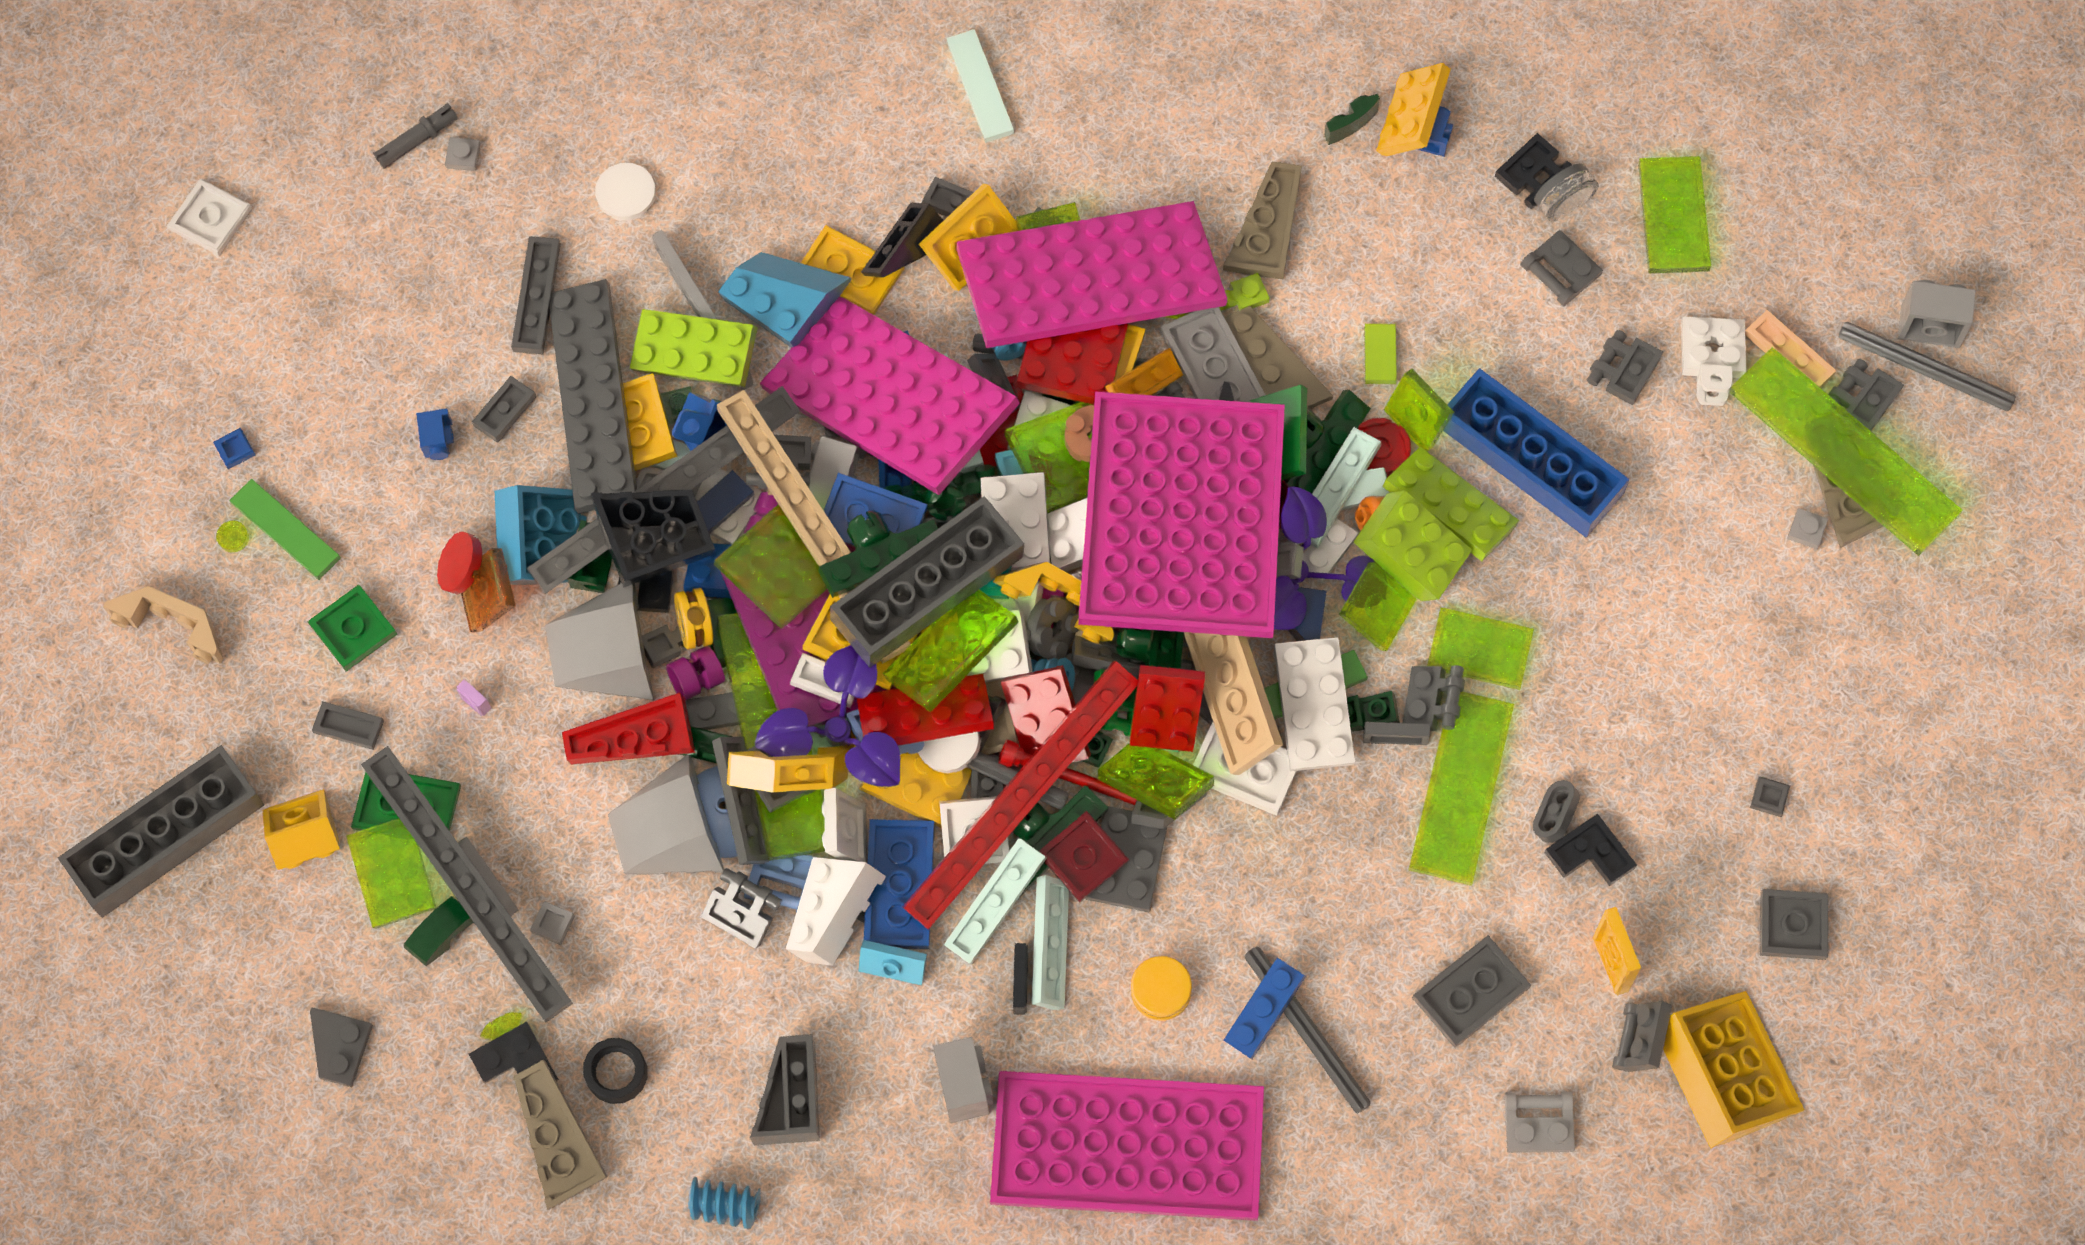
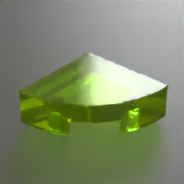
[480,1012,523,1040]

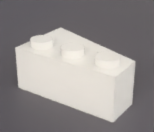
[786,857,886,965]

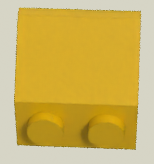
[262,789,340,870]

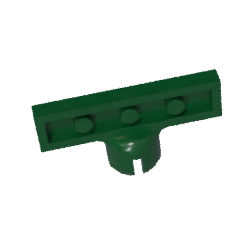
[1284,389,1371,494]
[883,465,1003,521]
[818,510,938,598]
[1116,628,1184,669]
[1012,785,1109,899]

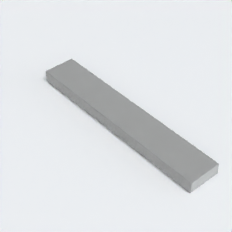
[652,230,753,390]

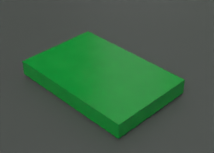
[1250,385,1308,481]
[351,771,461,840]

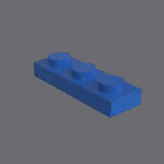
[1223,958,1306,1059]

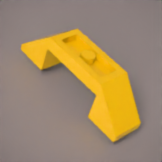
[993,562,1114,644]
[727,746,850,792]

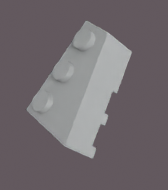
[804,436,866,511]

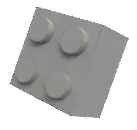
[1898,280,1976,348]
[933,1037,994,1124]

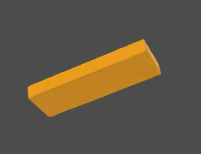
[1105,348,1183,395]

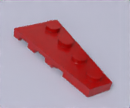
[562,692,695,765]

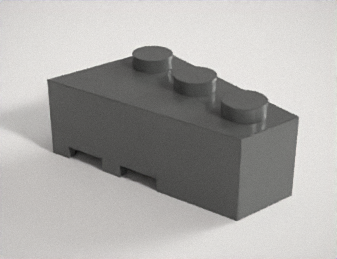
[750,1034,820,1145]

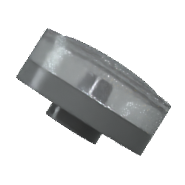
[1534,163,1599,222]

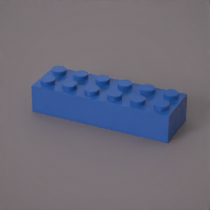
[1438,368,1629,538]

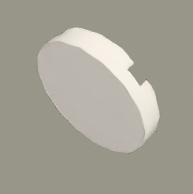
[595,163,656,221]
[918,732,981,773]

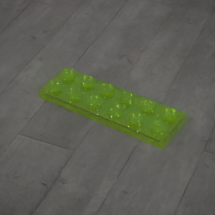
[1408,691,1514,886]

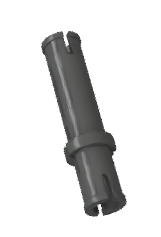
[373,103,458,169]

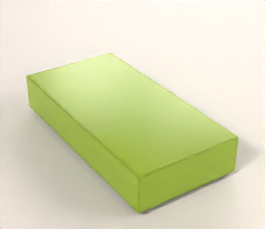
[1364,324,1397,384]

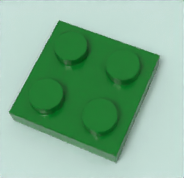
[307,584,397,672]

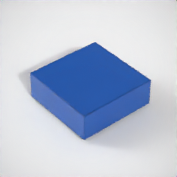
[213,427,255,470]

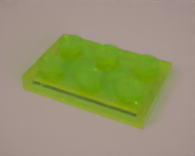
[1427,607,1534,690]
[1098,743,1214,820]
[346,818,437,929]

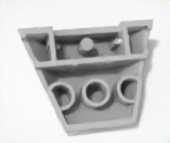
[545,583,654,700]
[608,754,724,875]

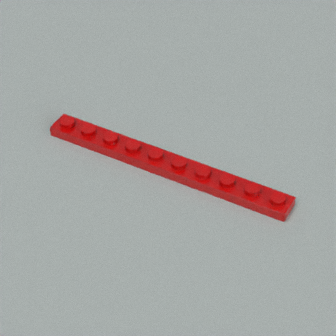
[902,661,1138,929]

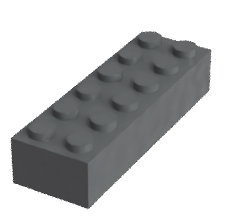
[830,496,1024,668]
[58,745,264,918]

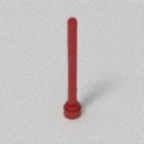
[998,739,1139,805]

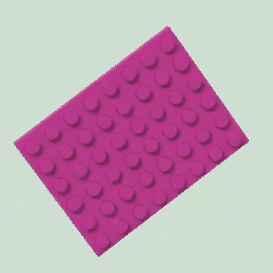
[1078,392,1285,638]

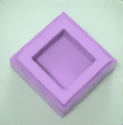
[456,679,491,716]

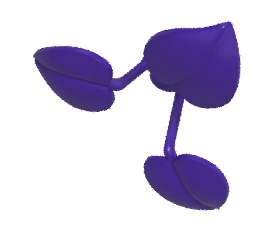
[1274,487,1385,630]
[755,645,900,787]

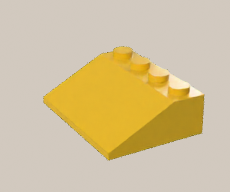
[1663,991,1805,1148]

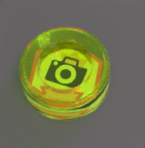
[216,520,249,553]

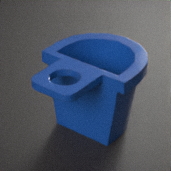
[672,392,727,451]

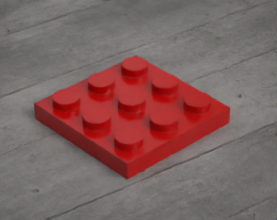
[1016,323,1128,405]

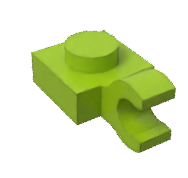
[1219,273,1270,311]

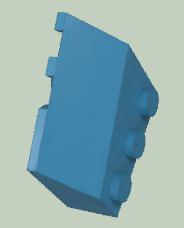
[718,252,852,348]
[494,485,587,585]

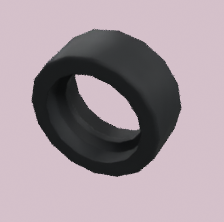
[583,1038,648,1104]

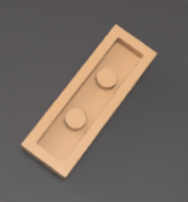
[1745,310,1836,395]

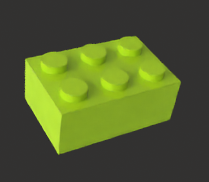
[1353,490,1472,601]

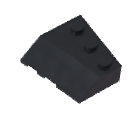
[591,490,715,588]

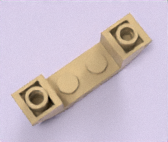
[103,586,224,664]

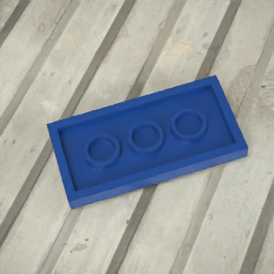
[864,819,935,950]

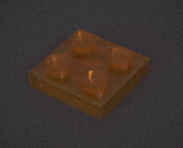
[461,548,516,632]

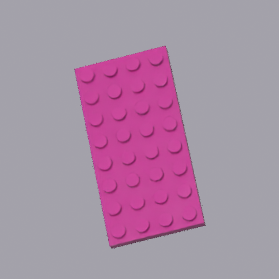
[957,201,1227,348]
[760,296,1020,495]
[990,1071,1264,1221]

